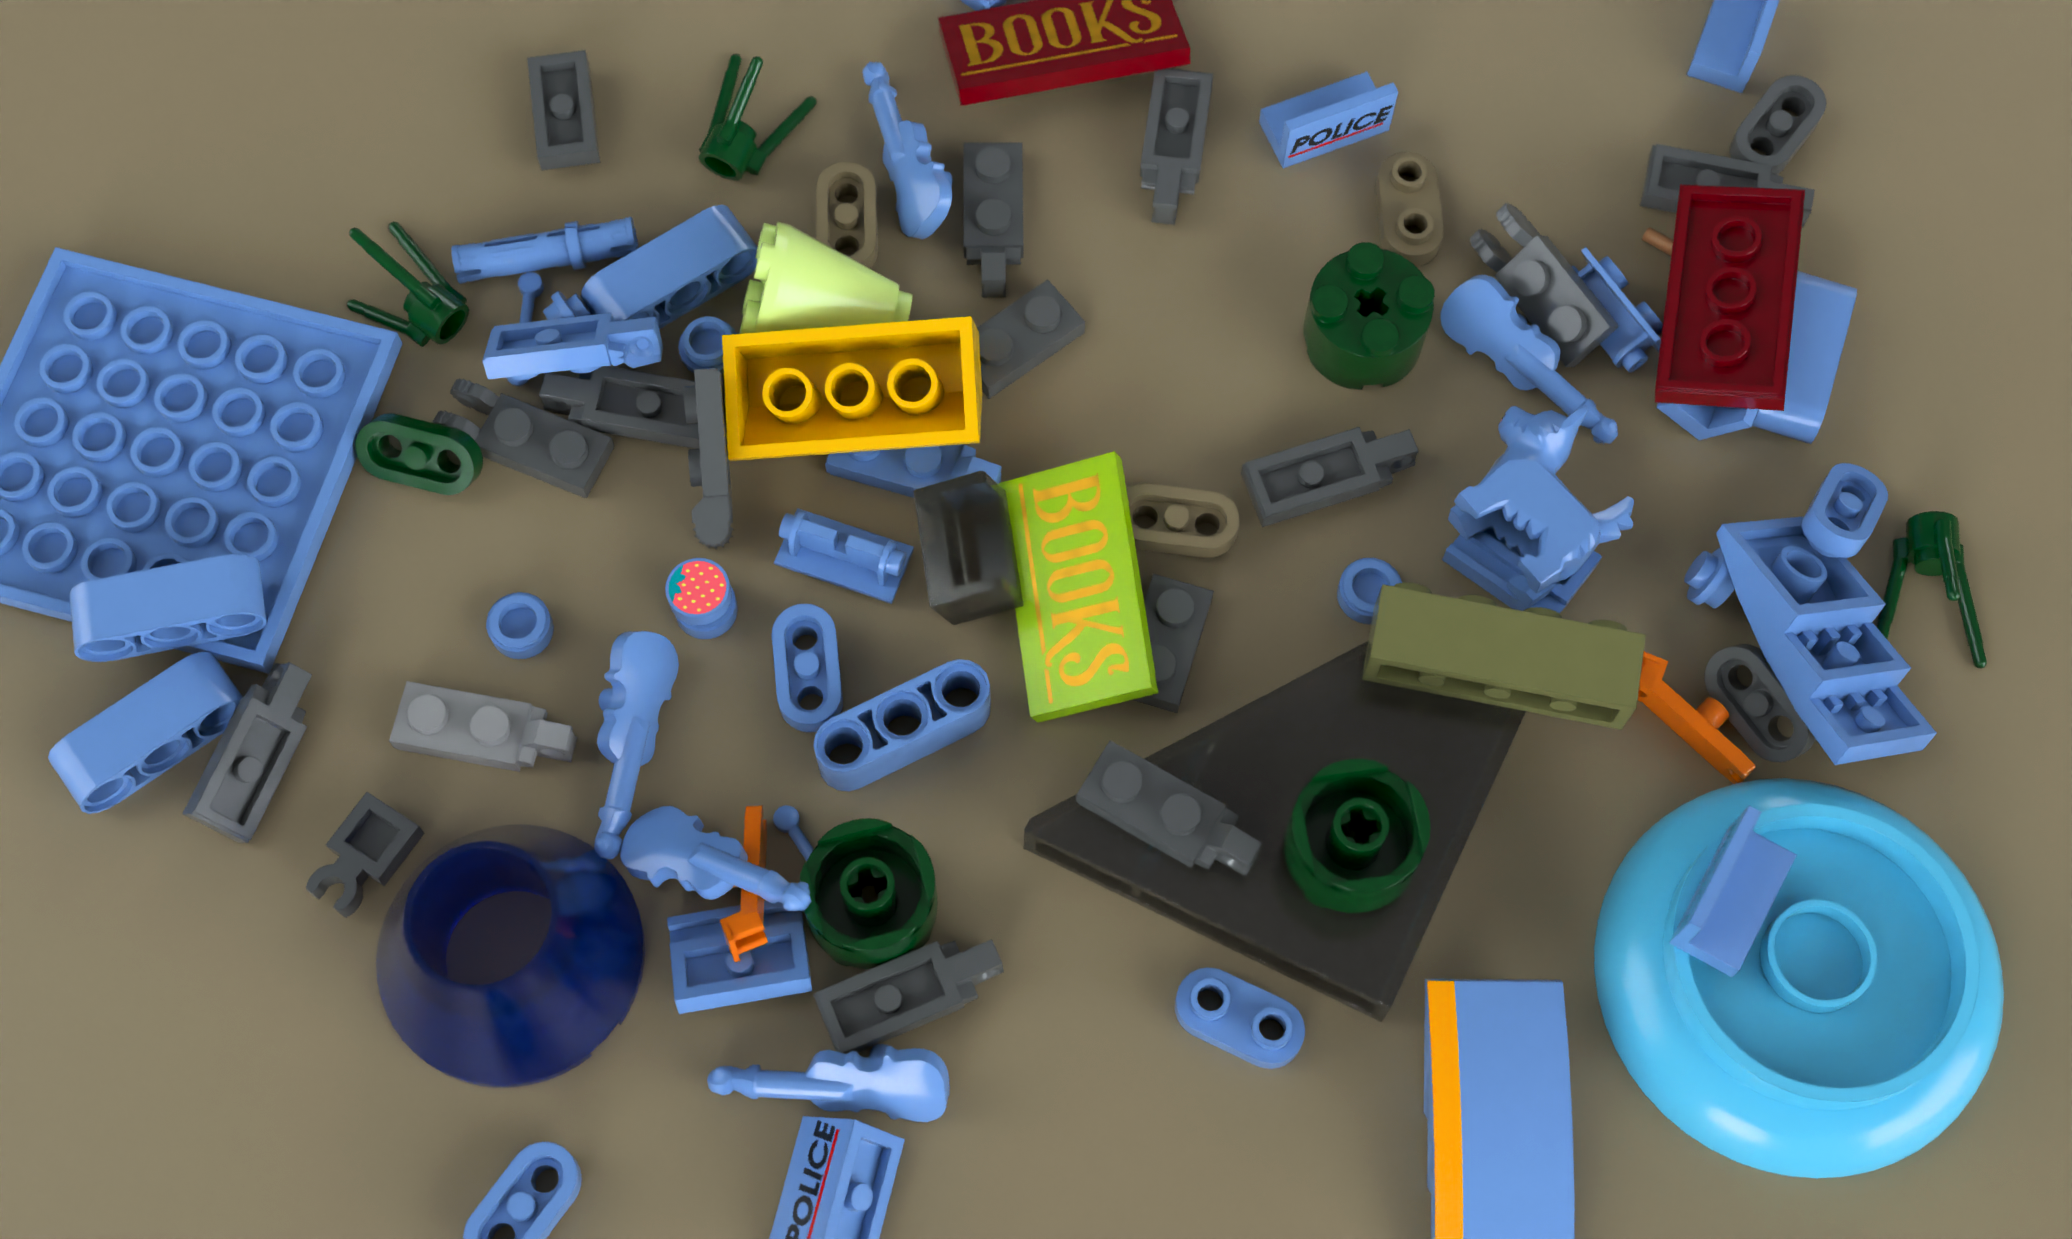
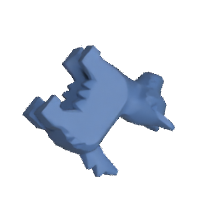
[1448,405,1634,608]

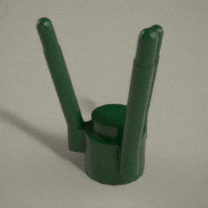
[699,54,817,181]
[347,221,469,347]
[1877,511,1987,668]

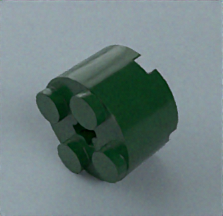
[1303,242,1435,390]
[1284,758,1431,913]
[799,818,938,969]

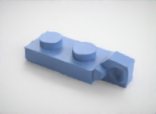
[482,313,663,380]
[825,444,1002,506]

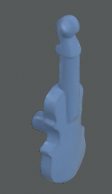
[862,62,953,239]
[1440,275,1618,444]
[594,631,679,860]
[620,806,811,911]
[707,1044,950,1122]

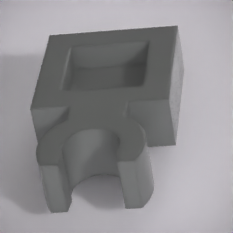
[306,792,425,918]

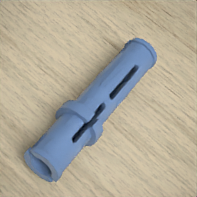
[451,217,639,284]

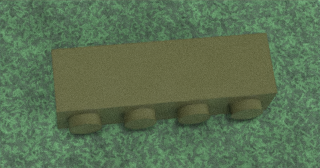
[1362,583,1646,730]

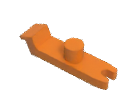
[1638,651,1756,784]
[720,805,768,963]

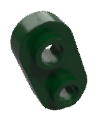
[355,413,483,495]

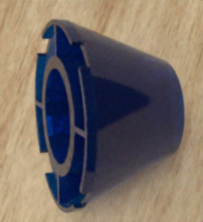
[376,825,645,1088]

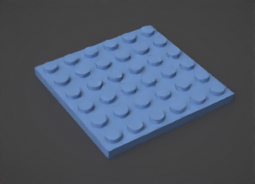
[0,247,403,674]

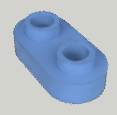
[1802,463,1888,558]
[772,604,843,732]
[1175,968,1305,1069]
[463,1142,582,1239]

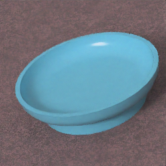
[1594,778,2004,1178]

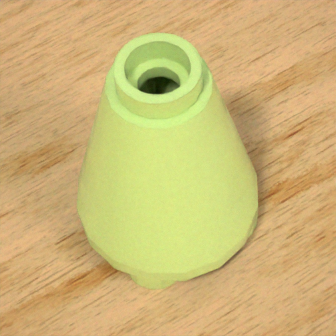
[739,222,913,334]

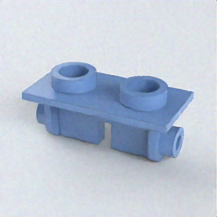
[1572,247,1663,373]
[774,508,914,604]

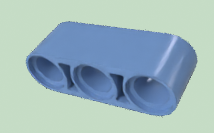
[581,205,757,329]
[1752,271,1857,444]
[69,554,267,662]
[48,652,243,814]
[813,659,991,791]

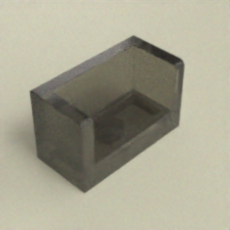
[913,471,1024,625]

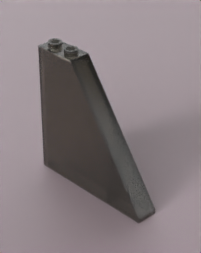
[1024,641,1526,1022]

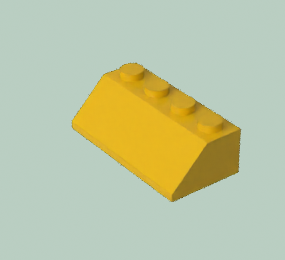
[722,316,982,461]

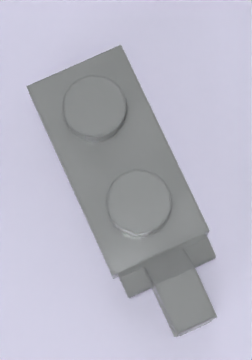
[389,681,578,772]

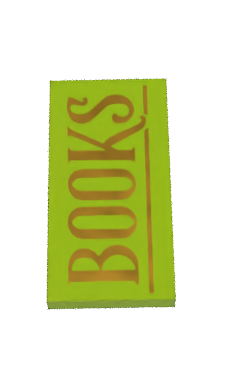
[998,451,1158,723]

